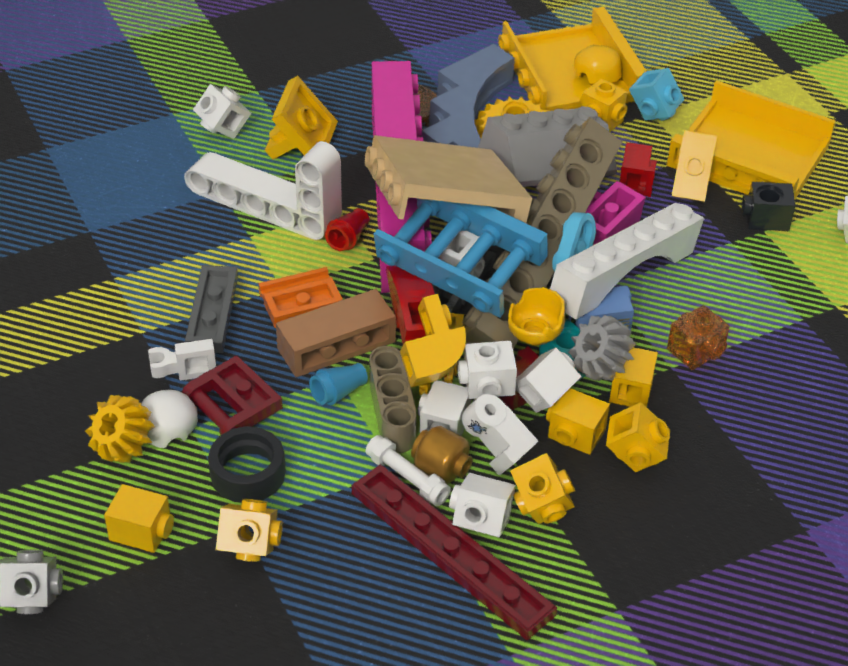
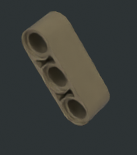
[369,346,416,453]

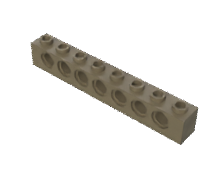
[462,117,622,349]

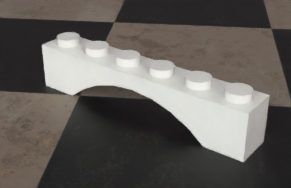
[550,203,704,319]

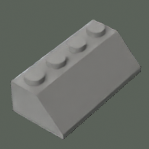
[478,106,617,187]

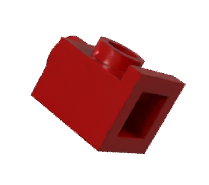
[619,142,657,197]

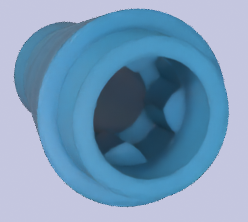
[309,363,368,405]

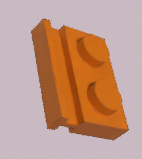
[258,267,343,328]

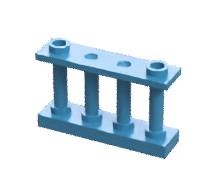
[374,198,548,318]

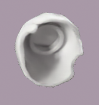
[142,390,198,448]

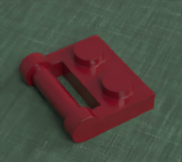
[182,355,283,435]

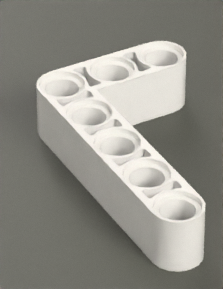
[184,141,342,240]

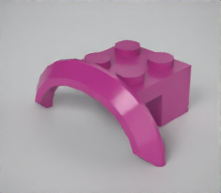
[585,181,646,245]

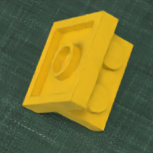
[264,76,338,159]

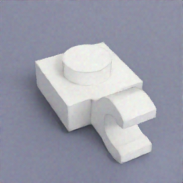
[148,339,216,381]

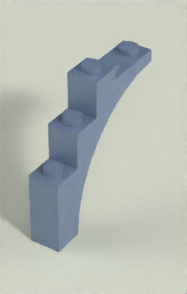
[422,44,514,148]

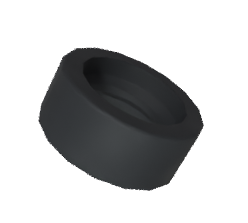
[208,426,286,503]

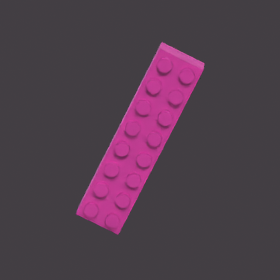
[372,61,432,293]

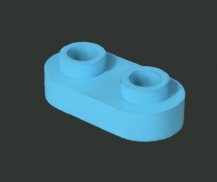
[552,212,596,272]

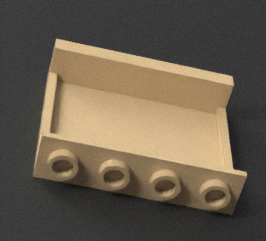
[365,135,532,223]

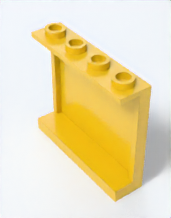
[498,6,646,111]
[667,80,836,199]

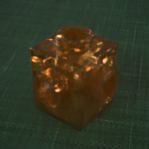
[667,305,730,370]

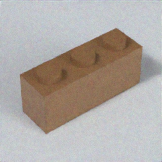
[276,289,396,377]

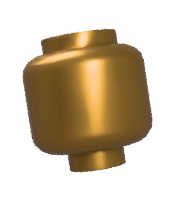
[411,426,473,484]

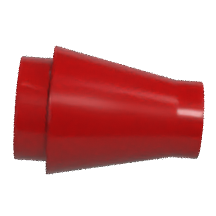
[325,208,370,251]

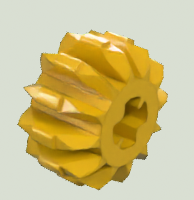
[85,395,156,463]

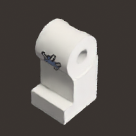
[462,394,538,475]

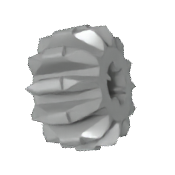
[568,315,636,381]

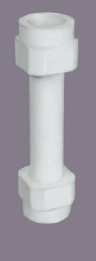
[365,435,451,507]

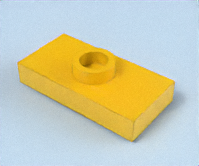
[672,130,717,203]

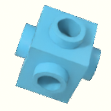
[629,68,685,121]

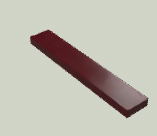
[351,464,557,641]

